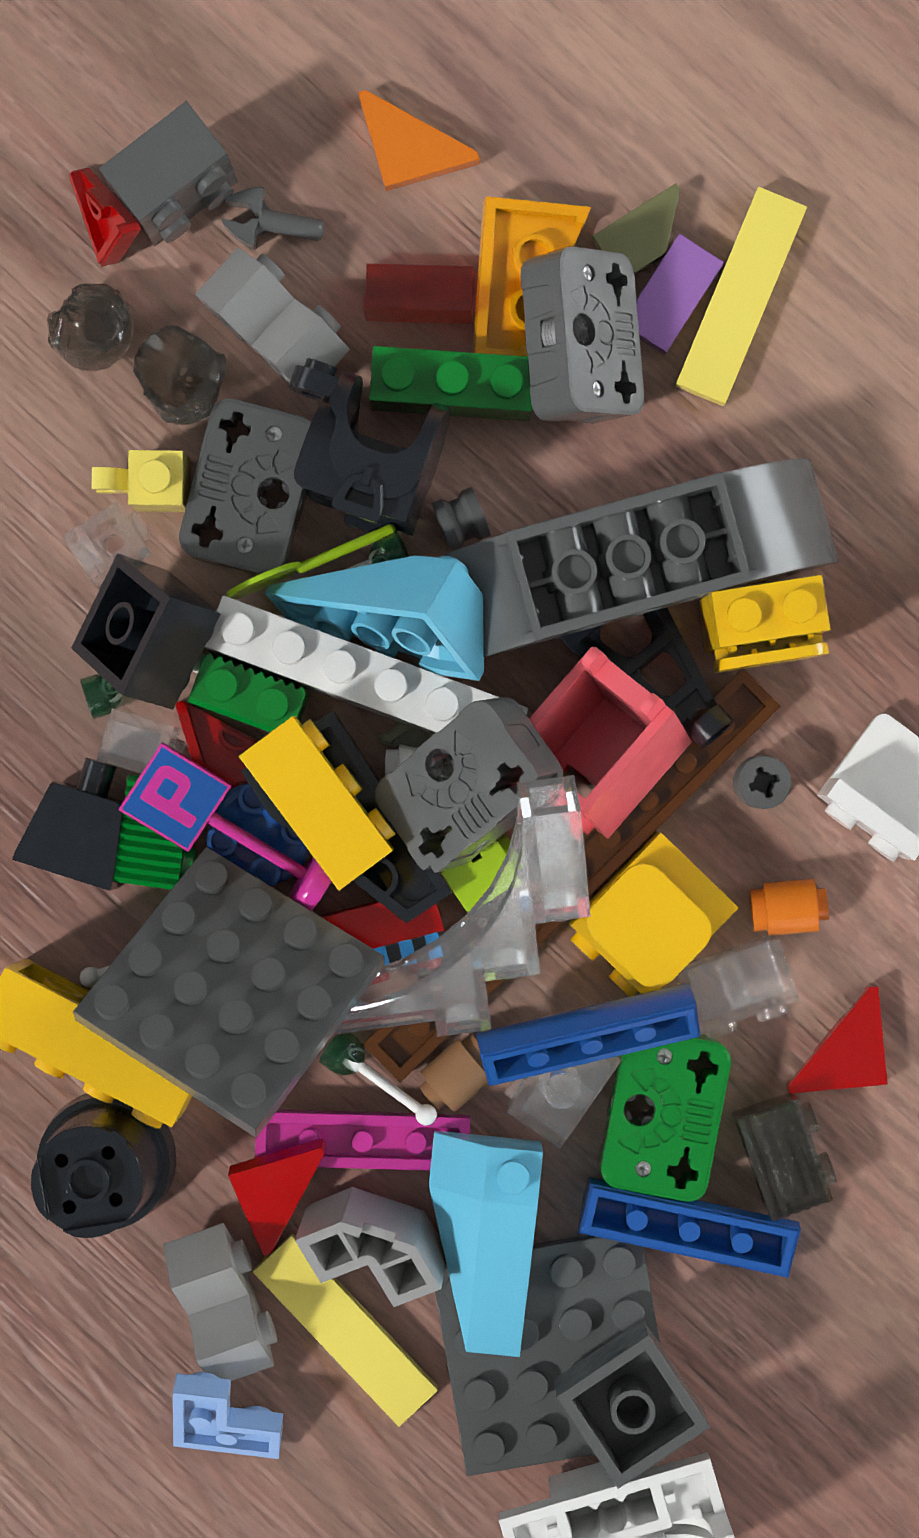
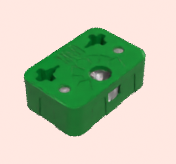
[598,1034,731,1202]

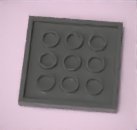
[73,847,384,1138]
[435,1235,660,1476]

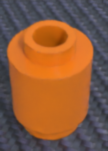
[750,878,829,936]

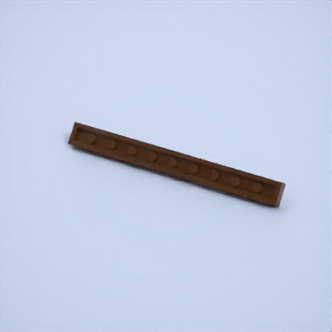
[363,669,781,1083]

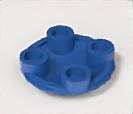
[206,783,310,886]

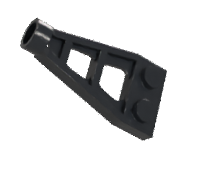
[559,607,734,749]

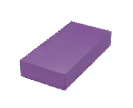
[636,234,724,355]

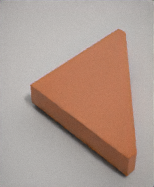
[358,90,480,191]

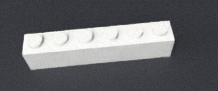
[205,596,529,735]

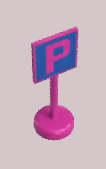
[118,742,331,911]

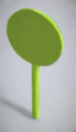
[226,524,396,600]

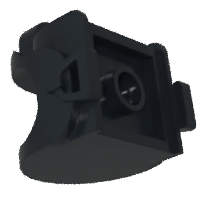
[288,358,451,538]

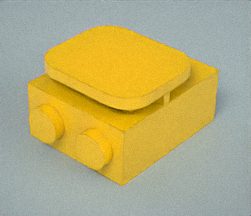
[697,575,831,673]
[569,831,739,996]

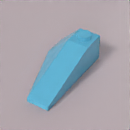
[265,555,484,681]
[429,1130,543,1357]

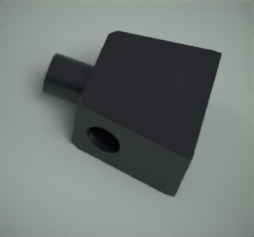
[12,757,123,891]

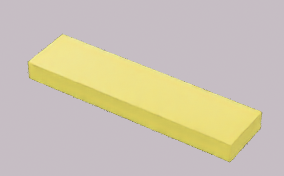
[675,186,807,406]
[253,1232,438,1427]

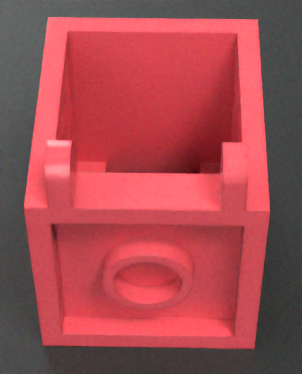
[529,647,692,839]

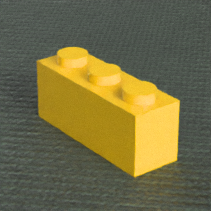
[239,716,395,890]

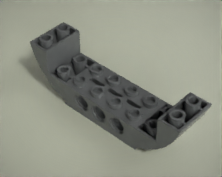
[436,458,839,658]

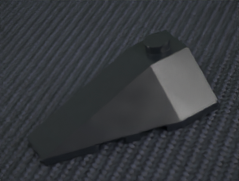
[241,711,452,923]

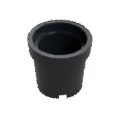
[31,1094,176,1238]

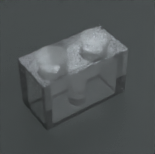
[675,936,800,1039]

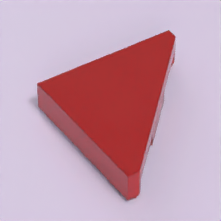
[69,168,141,267]
[175,700,258,789]
[786,985,888,1094]
[228,1138,326,1256]

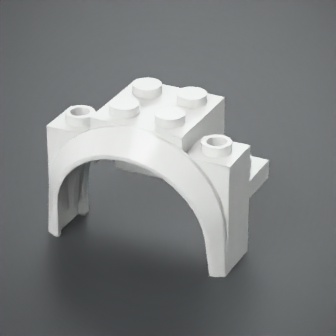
[498,1452,735,1538]

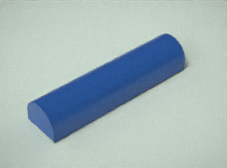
[476,983,701,1086]
[579,1177,801,1278]

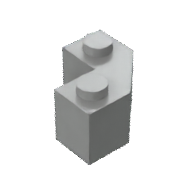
[195,247,350,383]
[295,1187,447,1307]
[163,1223,277,1381]

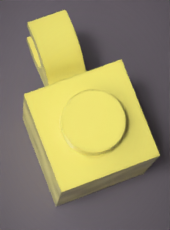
[92,450,191,512]

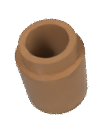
[419,1033,488,1112]

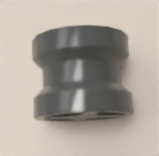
[432,487,491,551]
[733,756,791,809]

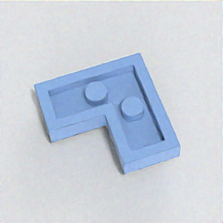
[173,1372,283,1459]

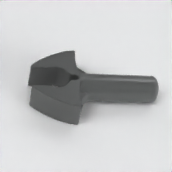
[221,187,324,250]

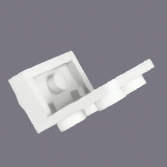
[817,714,919,862]

